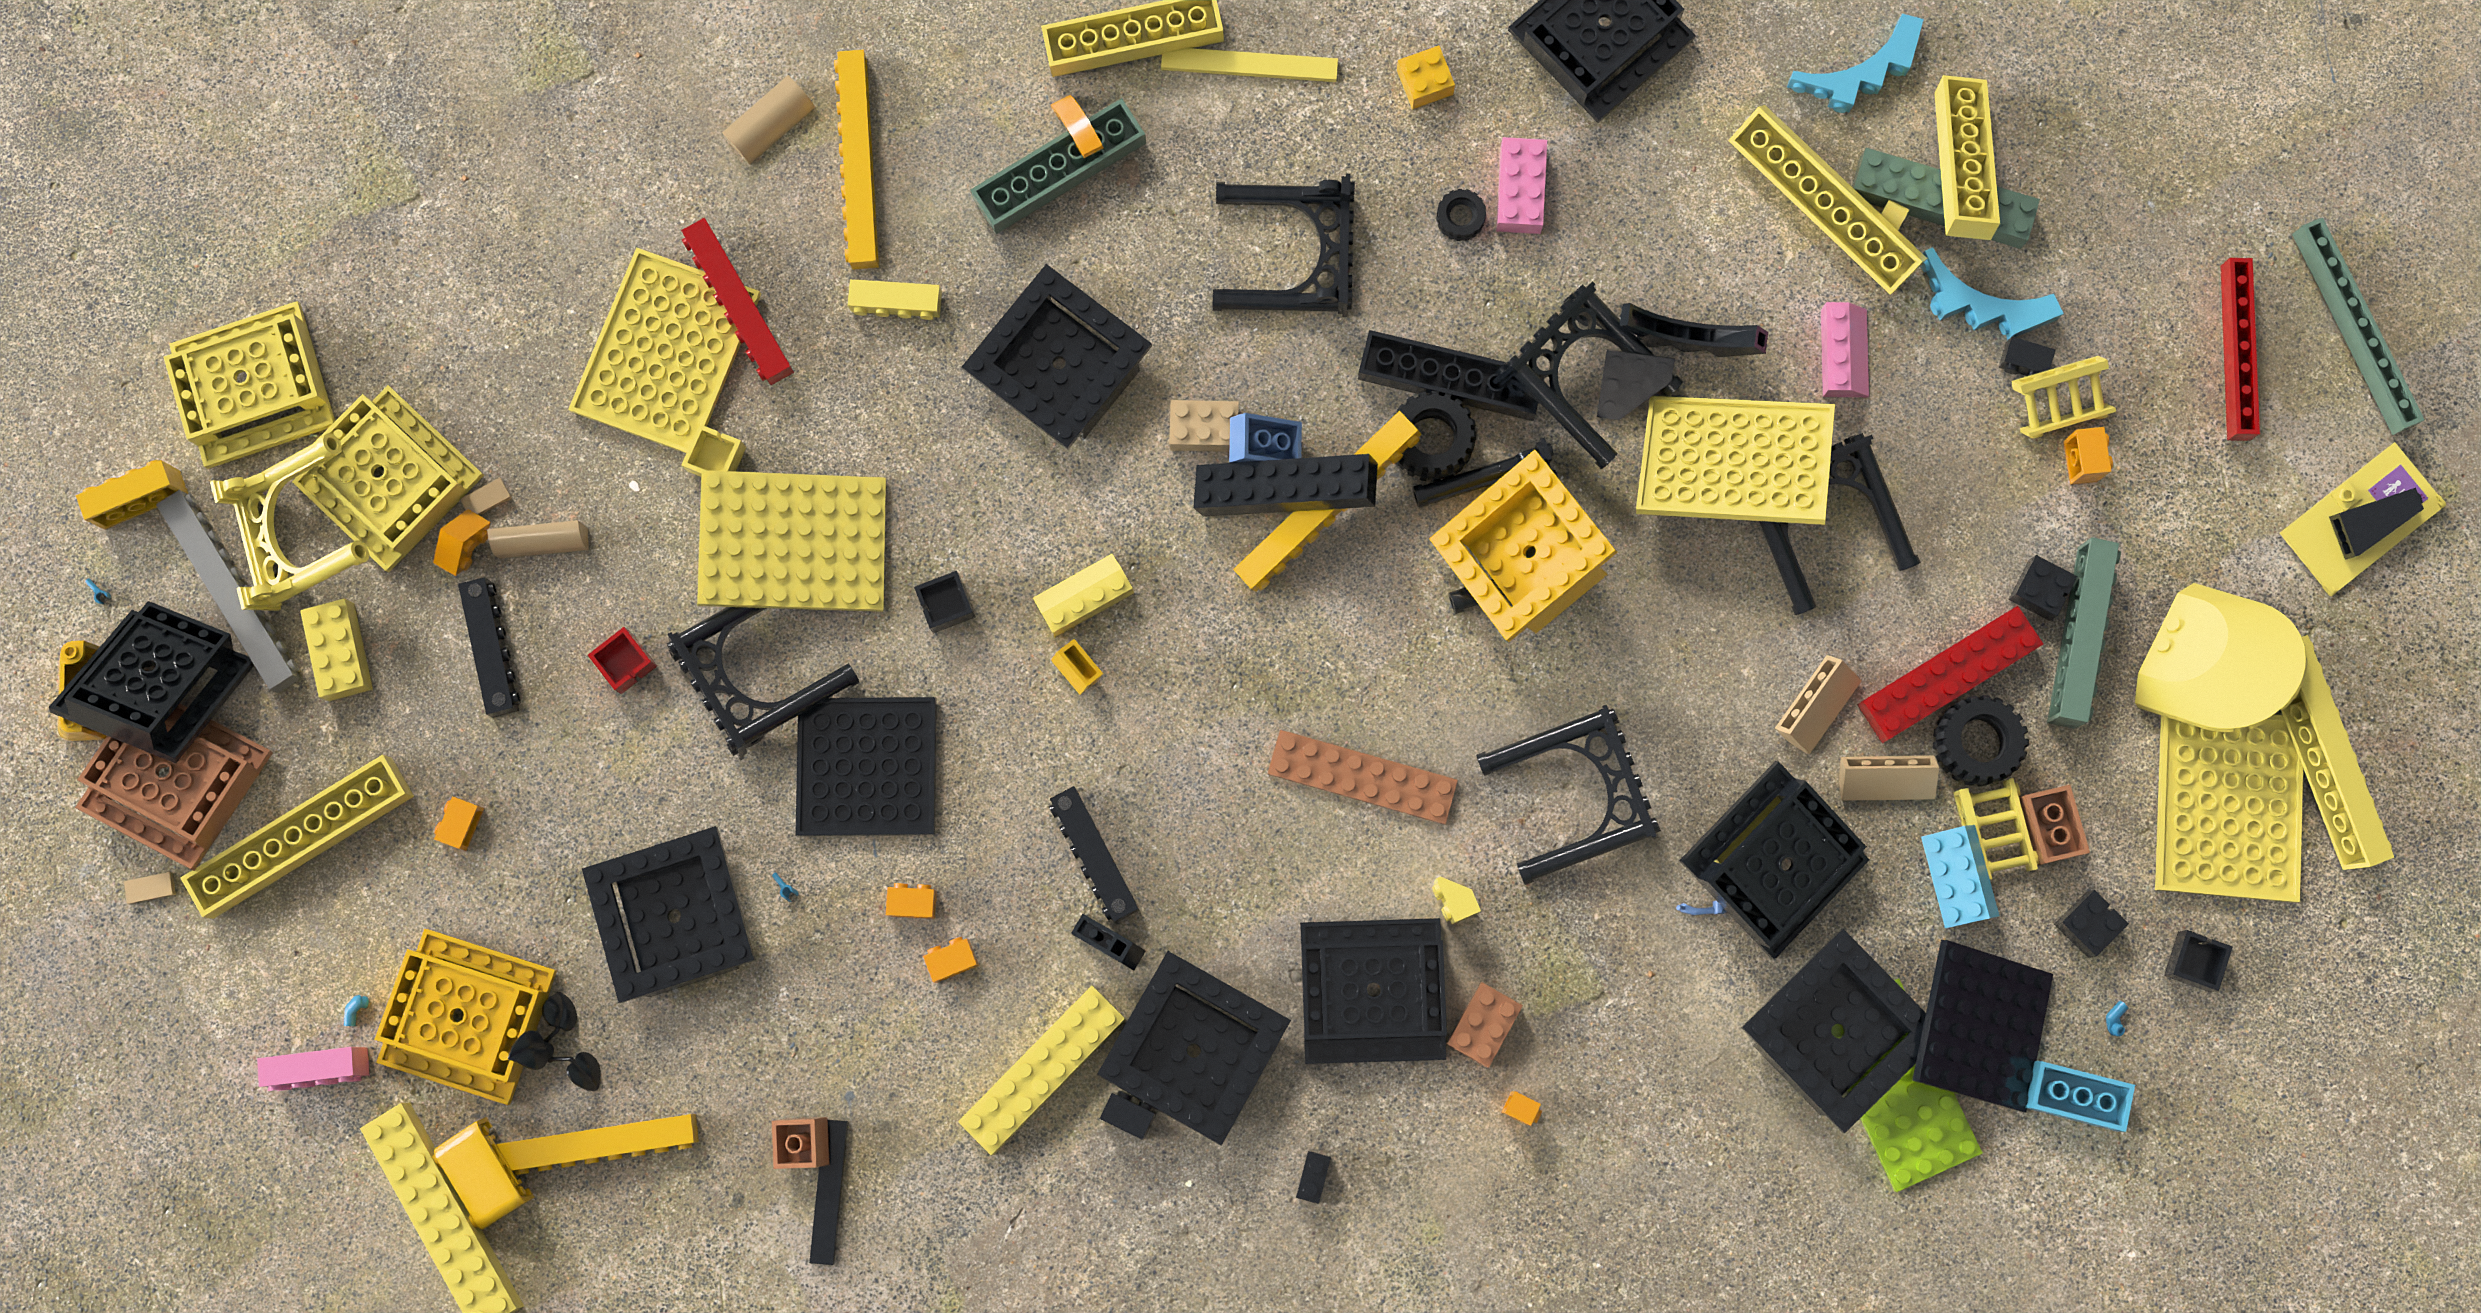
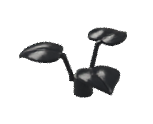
[508,992,600,1092]

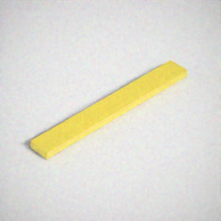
[1161,48,1338,82]

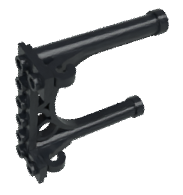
[1212,173,1355,317]
[1493,281,1683,469]
[1759,433,1921,615]
[1412,437,1558,614]
[666,607,860,760]
[1476,705,1661,885]

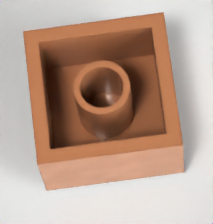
[772,1117,829,1169]

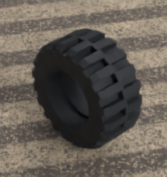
[1394,391,1477,482]
[1933,695,2029,787]

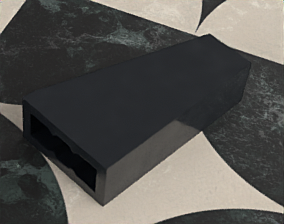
[2329,487,2424,560]

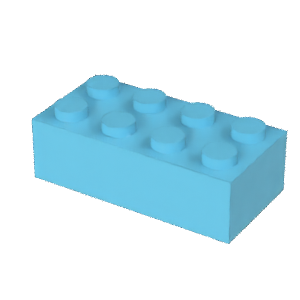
[1921,825,1999,928]
[2025,1061,2135,1132]

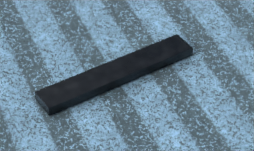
[809,1119,848,1265]

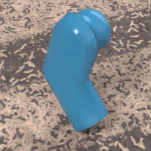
[344,995,369,1026]
[2106,1001,2129,1037]

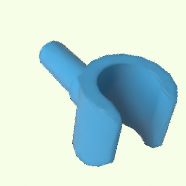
[85,578,111,604]
[772,873,799,902]

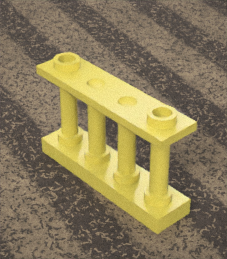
[2012,356,2116,438]
[1953,778,2039,880]

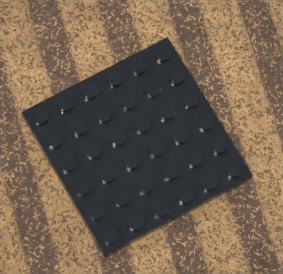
[795,697,937,836]
[1912,940,2054,1113]

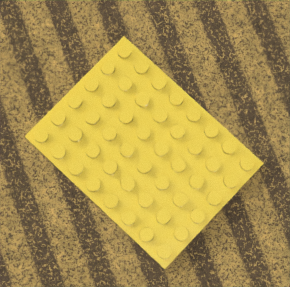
[568,247,761,453]
[1636,396,1835,525]
[697,470,886,612]
[2155,714,2303,903]

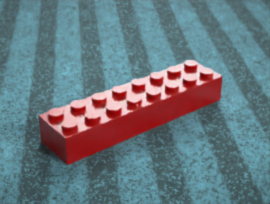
[1857,606,2043,743]

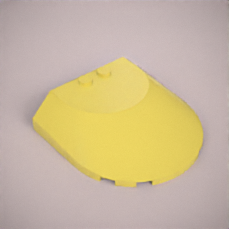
[2135,583,2307,732]

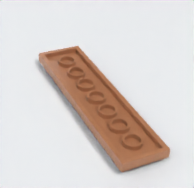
[1267,730,1458,825]

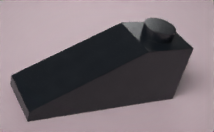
[1071,914,1146,971]

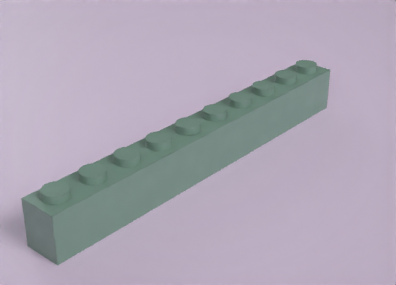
[2292,217,2425,435]

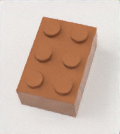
[2019,785,2090,866]
[1446,982,1523,1068]

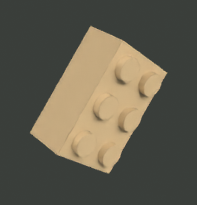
[1169,400,1239,452]

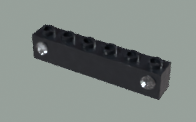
[458,577,521,718]
[1048,786,1139,923]

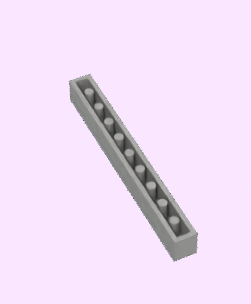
[156,490,301,693]

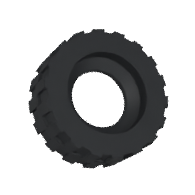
[1436,189,1486,241]

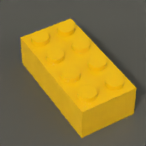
[75,460,188,530]

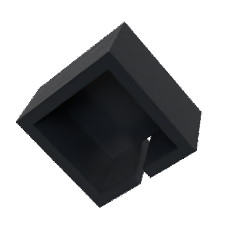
[2008,555,2078,621]
[914,570,976,634]
[2054,890,2129,958]
[2164,930,2233,992]
[1099,1090,1157,1140]

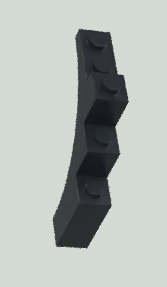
[1620,303,1768,357]

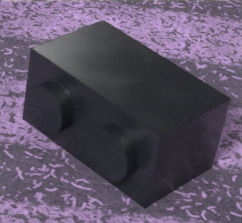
[1999,336,2056,377]
[1296,1150,1331,1204]

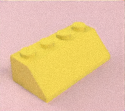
[1033,554,1134,637]

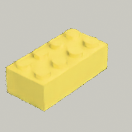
[300,598,373,701]

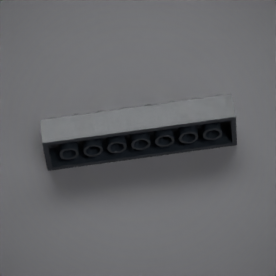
[1358,330,1544,421]
[1193,454,1378,517]

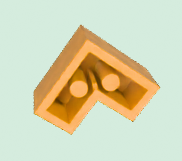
[433,509,491,576]

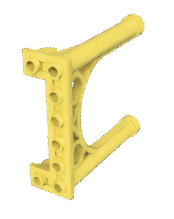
[210,433,369,611]

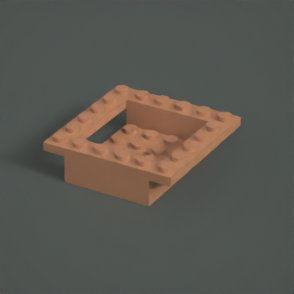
[75,704,273,871]

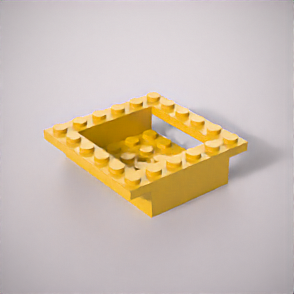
[1429,450,1618,642]
[374,928,557,1105]

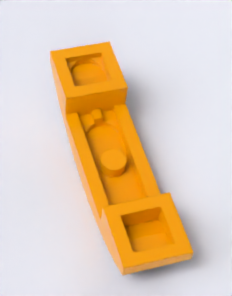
[1051,95,1104,158]

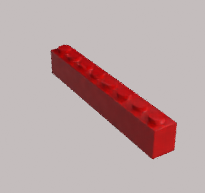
[681,217,794,385]
[2220,258,2260,441]

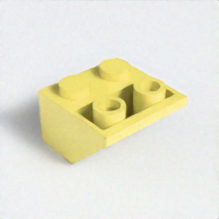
[1432,877,1481,925]

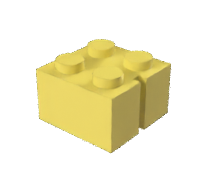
[682,424,746,477]

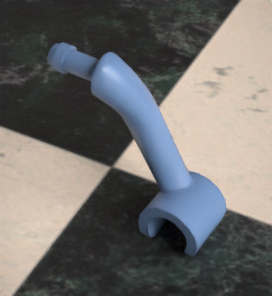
[1676,901,1727,915]

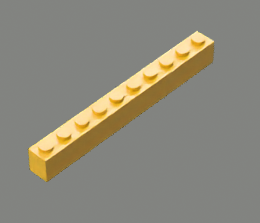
[834,49,879,270]
[1233,411,1422,592]
[496,1114,699,1175]

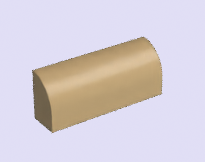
[722,75,815,165]
[487,520,589,559]
[1775,655,1862,754]
[1839,756,1939,801]

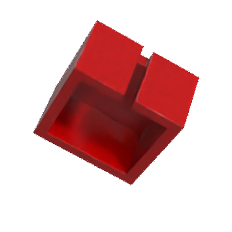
[587,627,657,694]

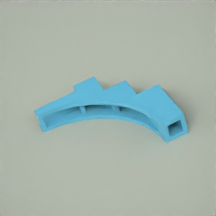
[1787,14,1924,113]
[1920,248,2064,340]

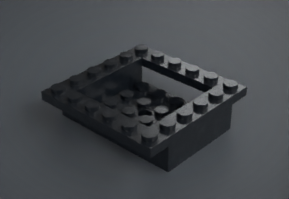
[1508,0,1696,123]
[961,264,1152,450]
[49,601,254,763]
[1679,761,1870,960]
[582,826,756,1003]
[1300,918,1447,1064]
[1741,929,1926,1133]
[1097,951,1291,1146]

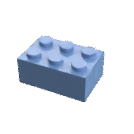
[1229,413,1302,463]

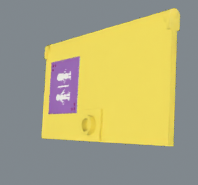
[2280,442,2446,596]

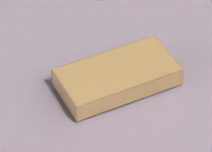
[460,478,512,515]
[124,872,176,904]

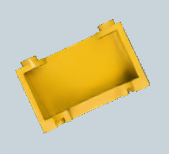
[58,640,107,741]
[432,1117,535,1229]

